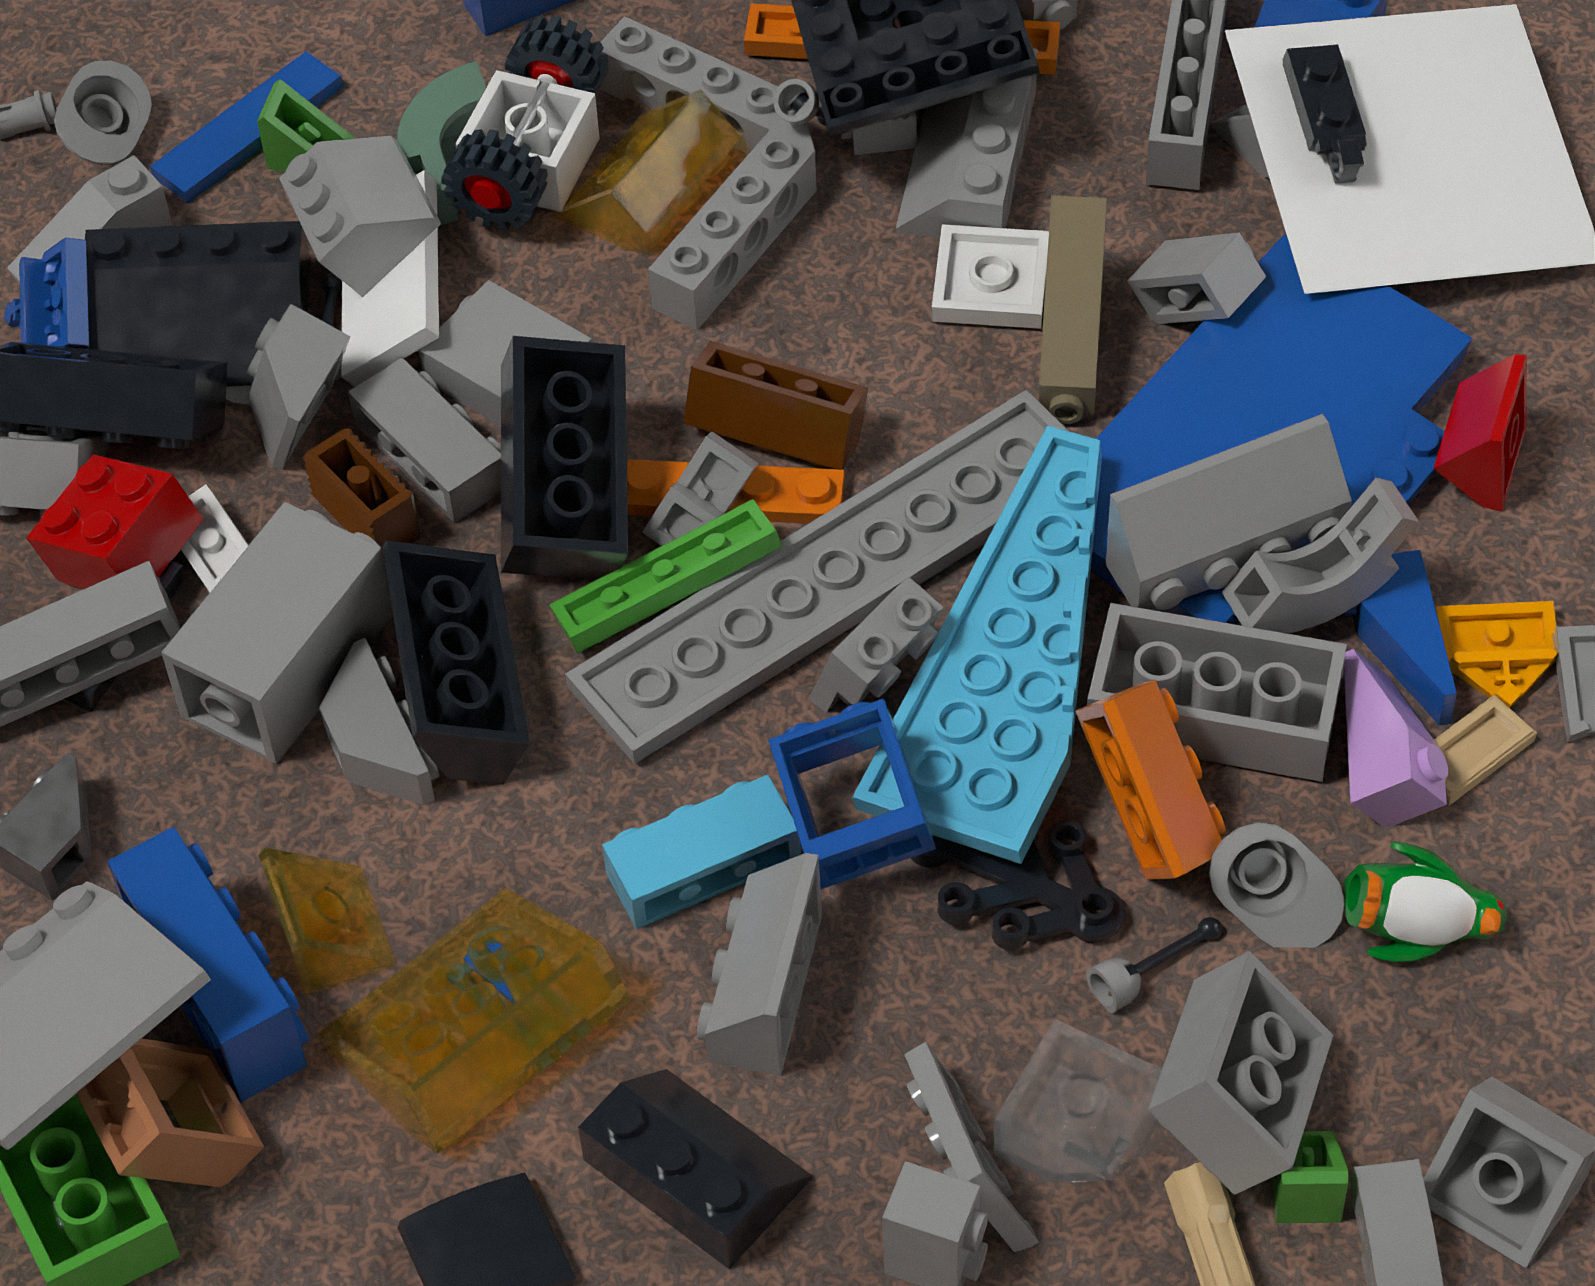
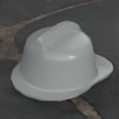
[54,60,152,165]
[1209,822,1345,948]

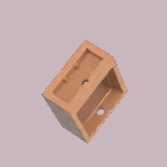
[76,1038,264,1187]

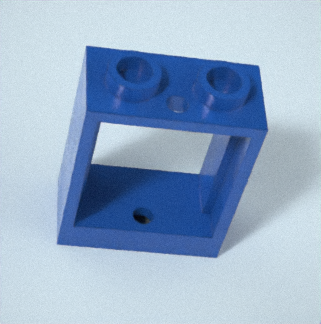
[768,698,936,889]

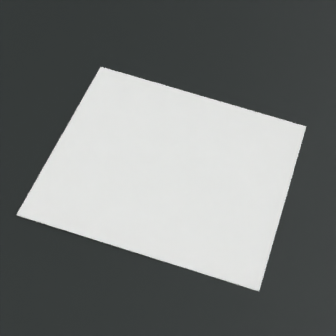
[1225,4,1595,294]

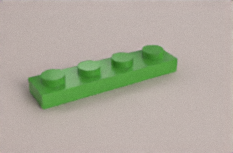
[549,499,782,654]

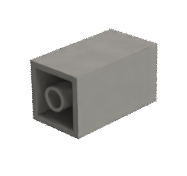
[161,502,393,764]

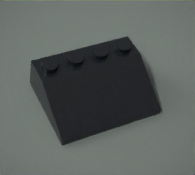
[85,221,311,386]

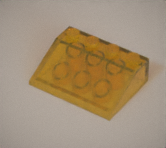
[315,888,631,1154]

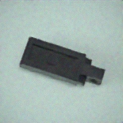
[1282,44,1367,183]

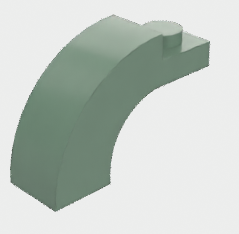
[397,61,486,225]

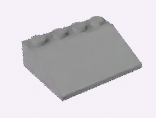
[0,881,211,1150]

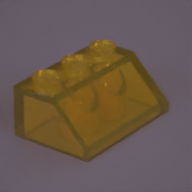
[555,89,741,251]

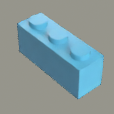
[602,774,801,929]

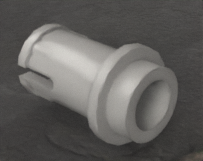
[0,89,57,140]

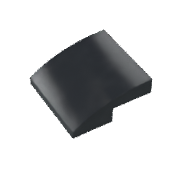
[397,1172,576,1286]

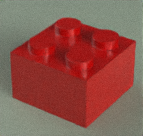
[26,454,204,589]

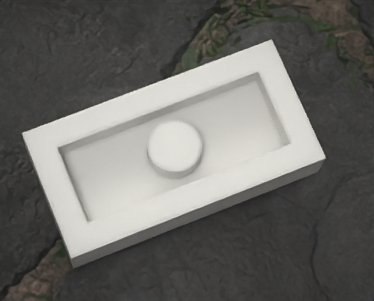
[181,484,249,592]

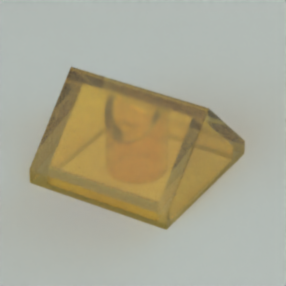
[258,847,395,995]

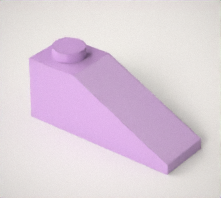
[1344,649,1448,826]

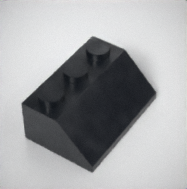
[578,1069,812,1269]

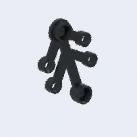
[911,820,1125,950]

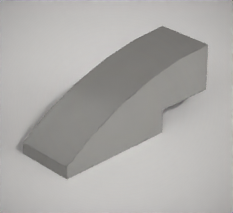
[1350,1159,1444,1286]

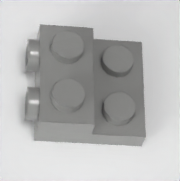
[808,576,943,712]

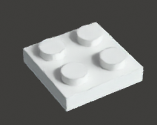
[932,224,1049,329]

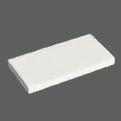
[341,170,439,387]

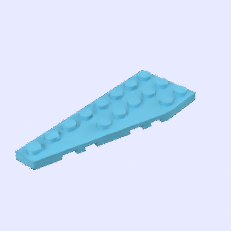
[852,425,1102,864]

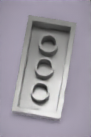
[1085,603,1347,782]

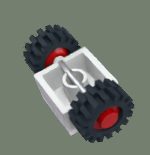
[441,16,609,230]

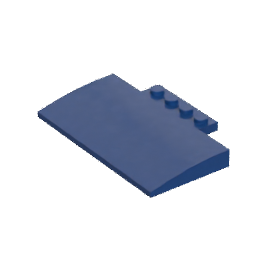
[1090,234,1473,624]

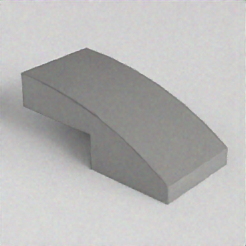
[642,432,759,546]

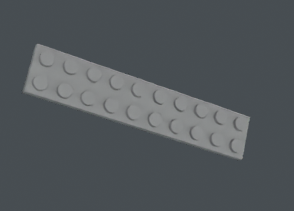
[565,390,1068,764]

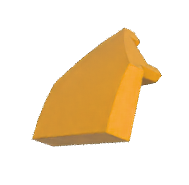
[1435,601,1559,708]

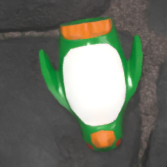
[1343,841,1507,962]

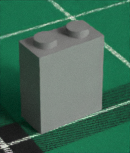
[418,280,592,426]

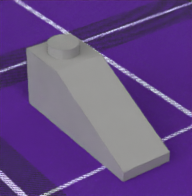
[7,155,173,285]

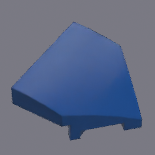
[4,237,89,348]

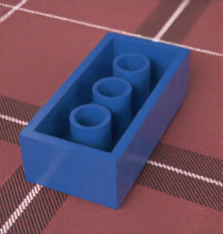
[107,826,309,1102]

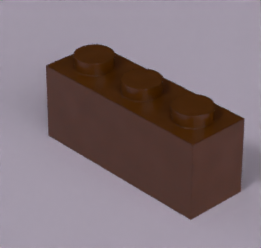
[683,341,868,470]

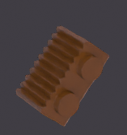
[303,429,420,557]

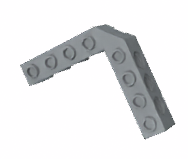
[599,16,817,330]

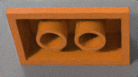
[1076,680,1226,880]

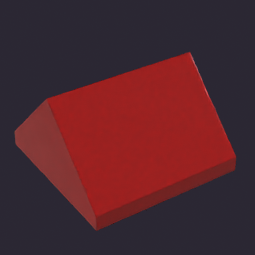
[1433,354,1527,512]

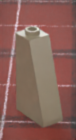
[1039,195,1107,424]

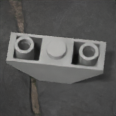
[319,638,439,805]

